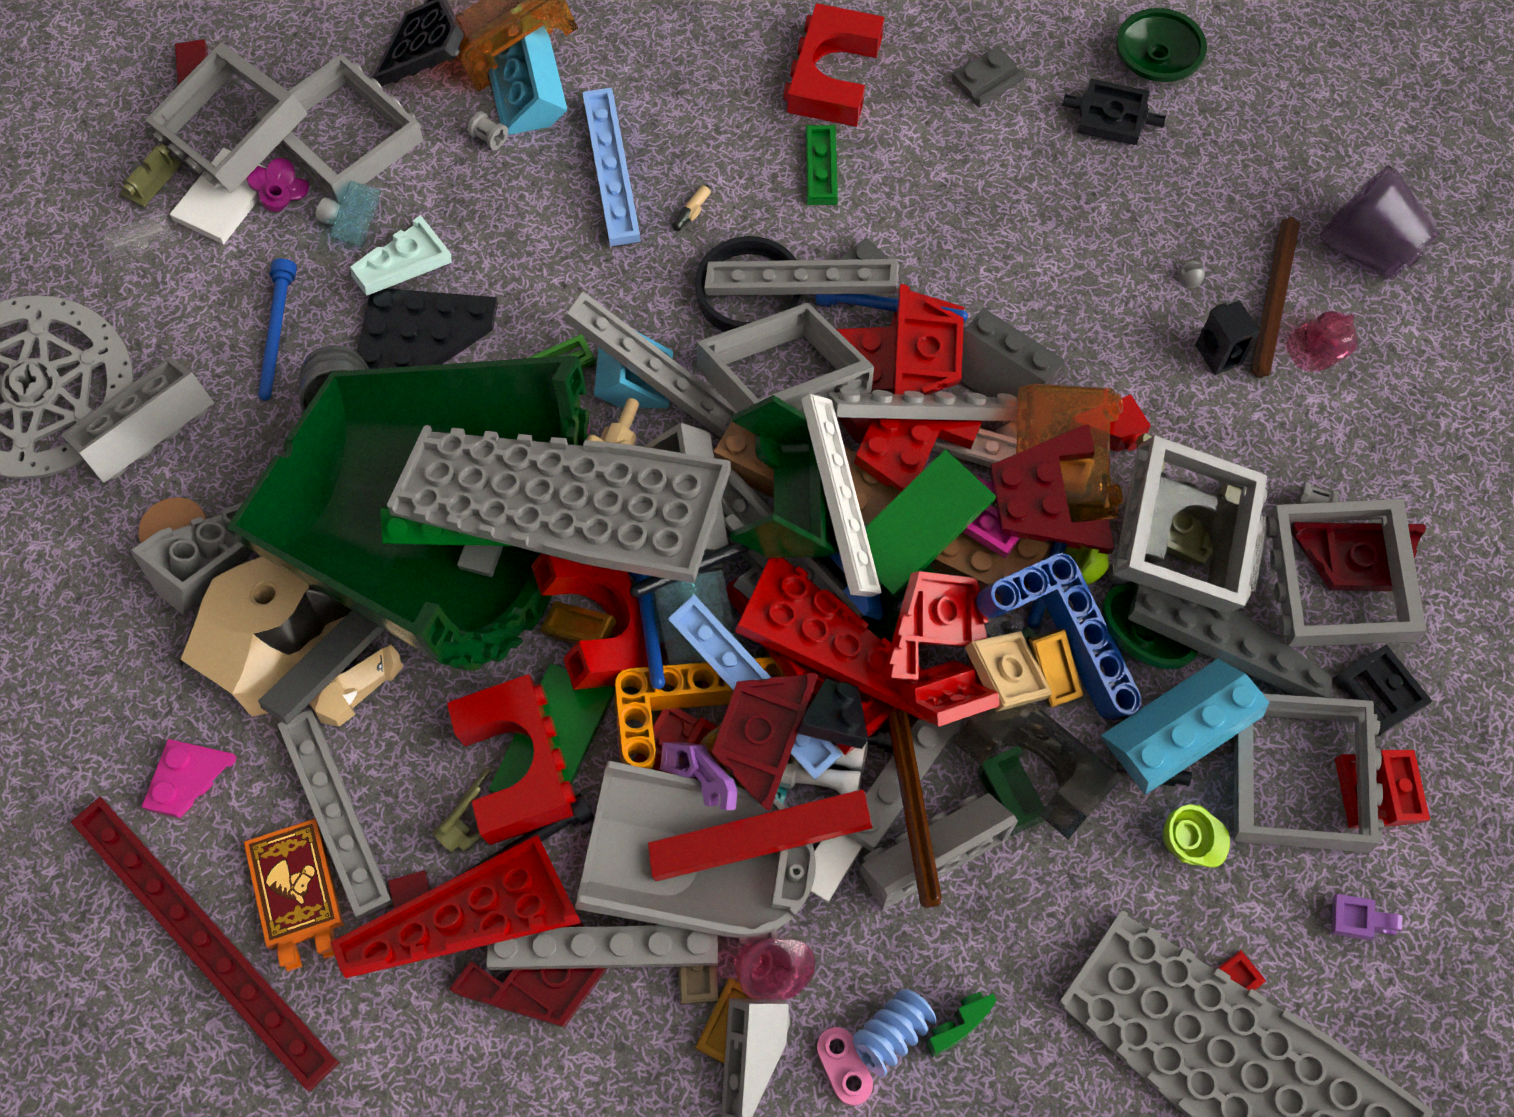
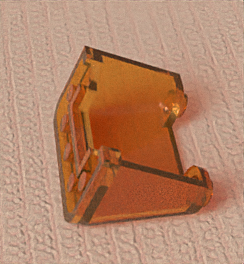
[455,0,578,92]
[1016,384,1123,523]

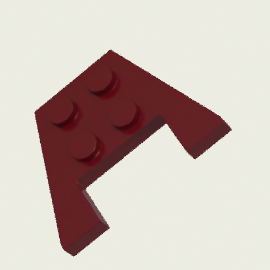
[990,424,1114,554]
[449,922,608,1029]

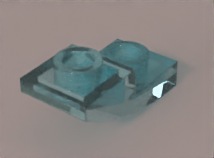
[331,181,382,248]

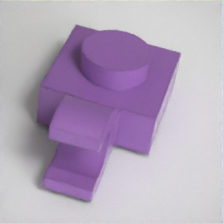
[1331,894,1403,940]

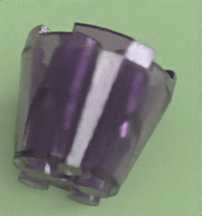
[1319,165,1440,280]

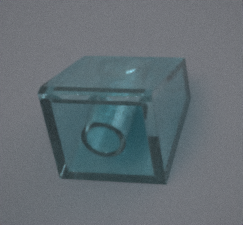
[651,570,737,665]

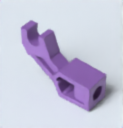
[660,742,737,810]

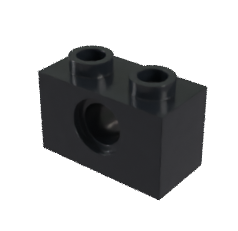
[1195,300,1260,376]

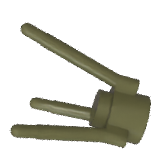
[432,768,491,853]

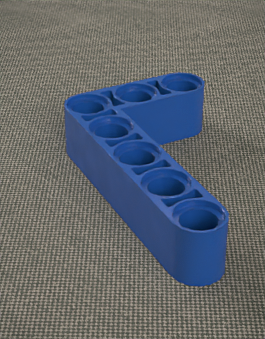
[976,553,1141,720]

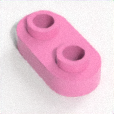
[817,1027,873,1106]

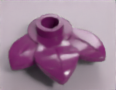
[247,158,309,212]

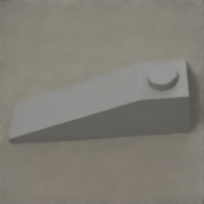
[131,502,253,615]

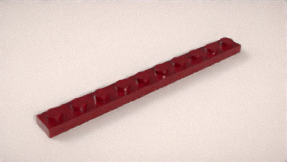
[71,796,340,1092]

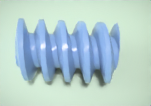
[853,989,936,1078]

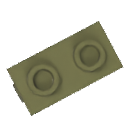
[119,144,183,207]

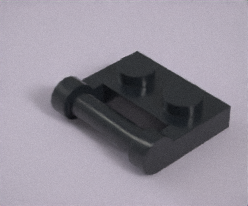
[1333,644,1433,737]

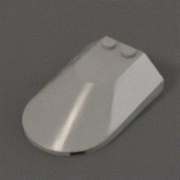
[575,761,816,938]

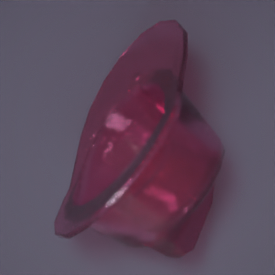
[1286,311,1358,372]
[730,937,815,1000]

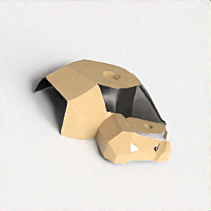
[179,557,403,727]

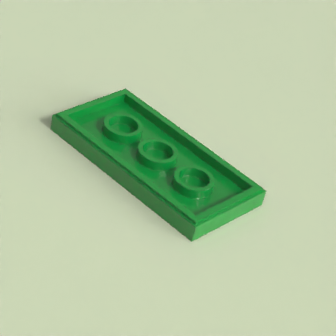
[865,449,996,597]
[488,663,615,794]

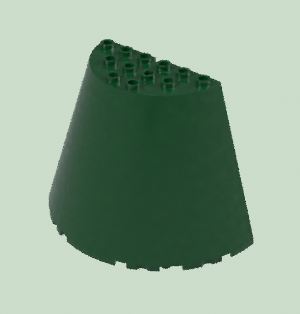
[226,355,589,671]

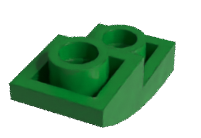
[926,992,997,1058]

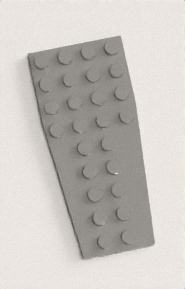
[387,425,731,583]
[1059,911,1435,1117]

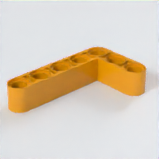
[614,657,786,770]

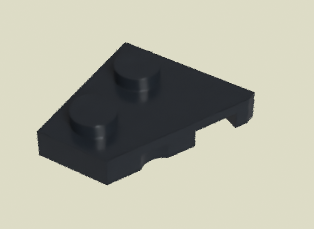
[796,678,868,749]

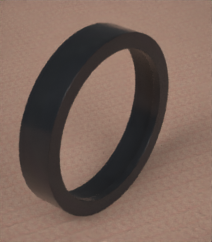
[695,236,803,332]

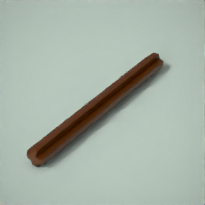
[1251,217,1300,378]
[888,710,942,908]

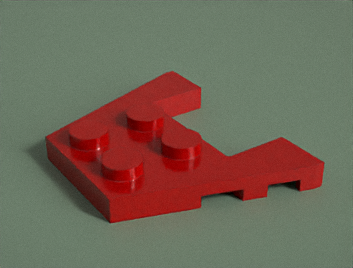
[854,418,982,492]
[883,571,988,685]

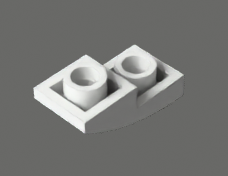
[811,835,863,903]

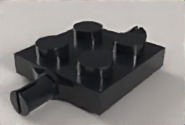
[1062,78,1166,146]

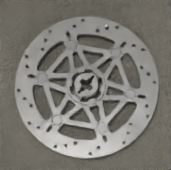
[0,295,134,479]

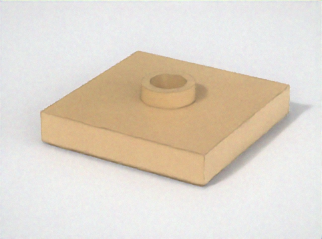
[965,631,1052,712]

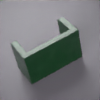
[977,746,1054,836]

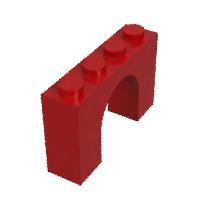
[783,3,885,127]
[531,553,648,690]
[447,674,576,845]

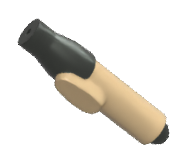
[672,184,711,231]

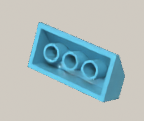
[482,6,567,135]
[1101,659,1270,795]

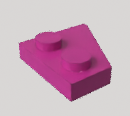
[142,739,237,818]

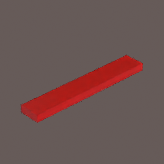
[648,789,873,882]

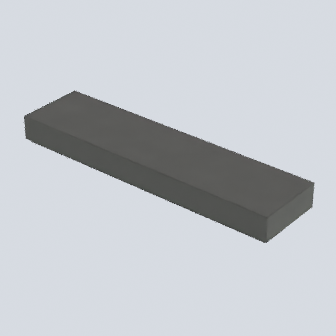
[258,611,384,725]

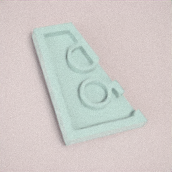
[350,215,452,296]

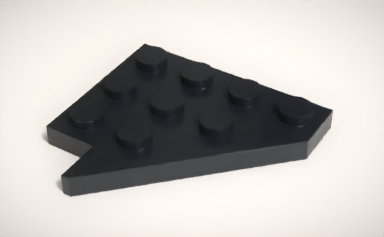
[372,0,465,86]
[357,288,498,369]

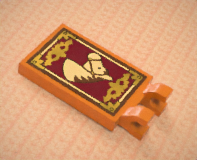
[244,818,344,972]

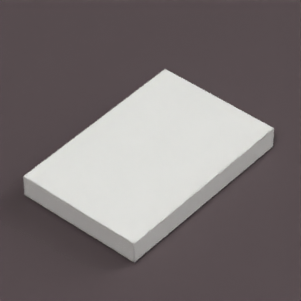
[170,147,267,244]

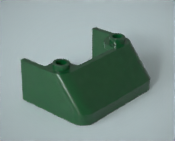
[730,395,839,558]

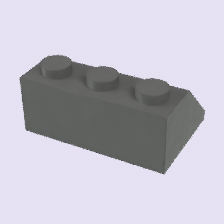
[960,308,1064,423]

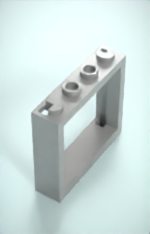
[145,42,308,193]
[255,54,424,203]
[697,303,874,414]
[1113,435,1268,613]
[1266,499,1426,647]
[1233,694,1384,853]

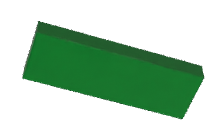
[805,125,838,205]

